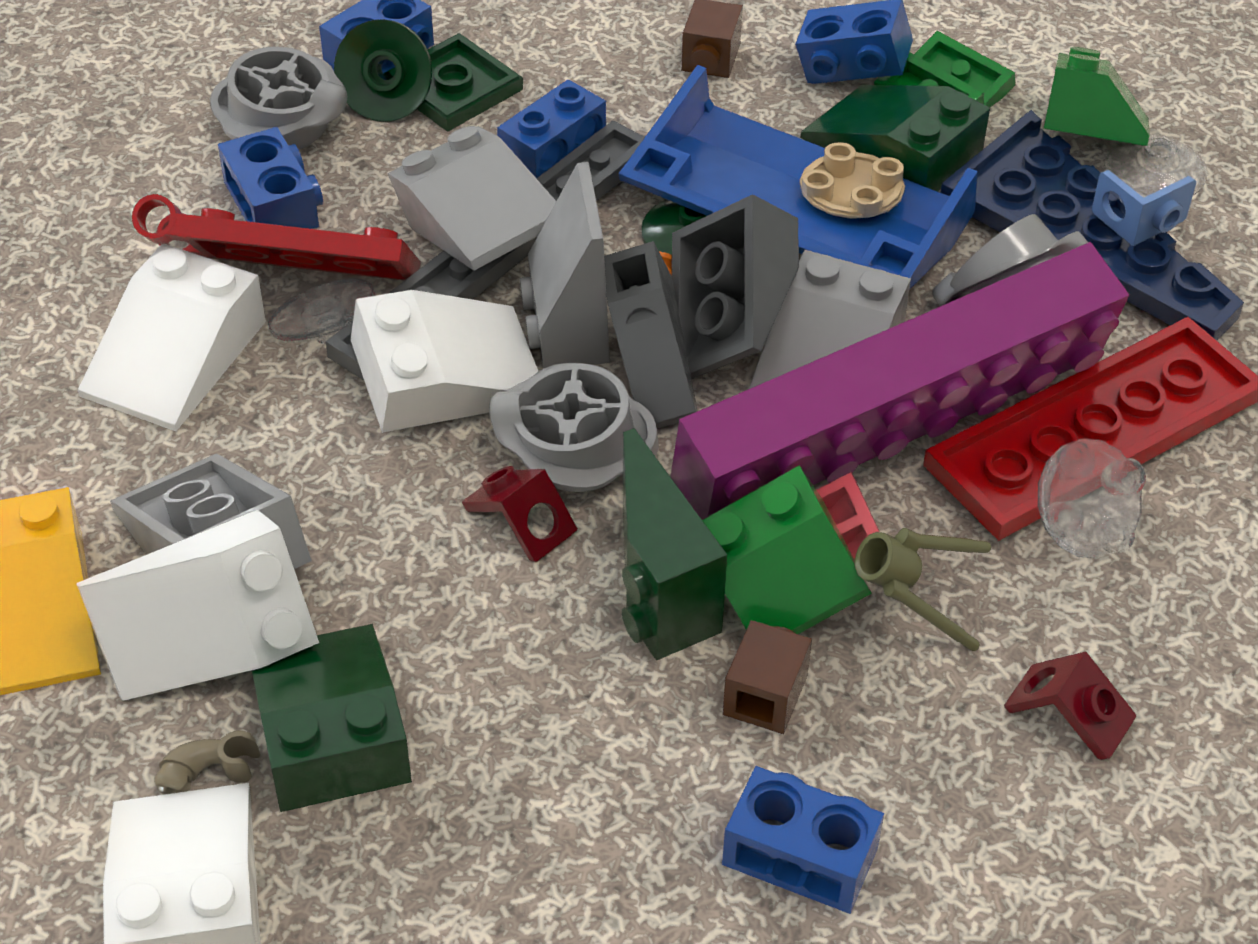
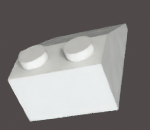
[78,244,266,431]
[351,290,538,433]
[76,510,319,701]
[103,783,261,944]

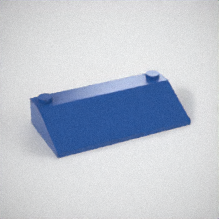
[619,65,978,290]

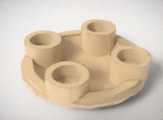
[800,142,905,219]

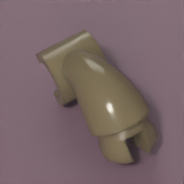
[154,730,261,795]

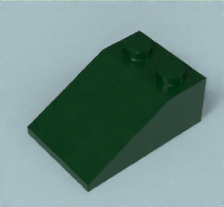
[800,85,990,192]
[622,428,727,661]
[252,624,412,812]

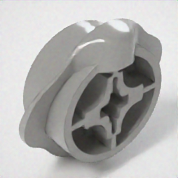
[210,47,347,149]
[932,214,1088,306]
[489,363,659,492]

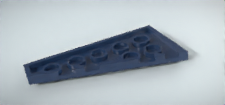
[940,110,1244,341]

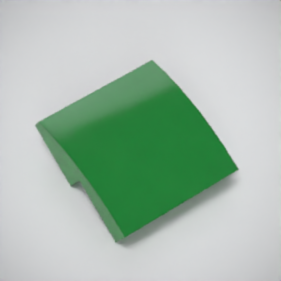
[874,31,1016,107]

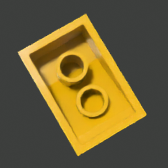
[0,487,101,695]

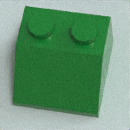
[1043,47,1150,146]
[702,465,872,634]

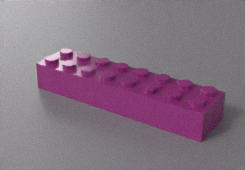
[670,242,1129,520]

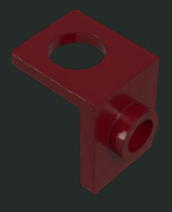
[462,466,578,562]
[1004,651,1136,760]

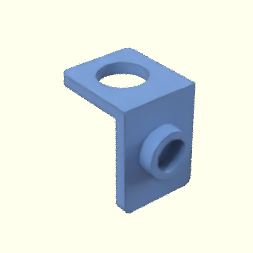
[1092,170,1196,246]

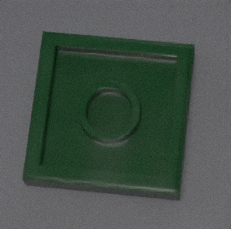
[384,33,523,132]

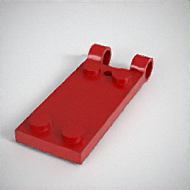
[132,194,421,281]

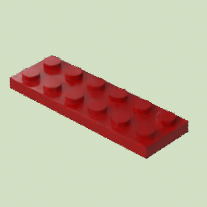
[923,317,1258,541]

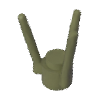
[855,528,991,651]

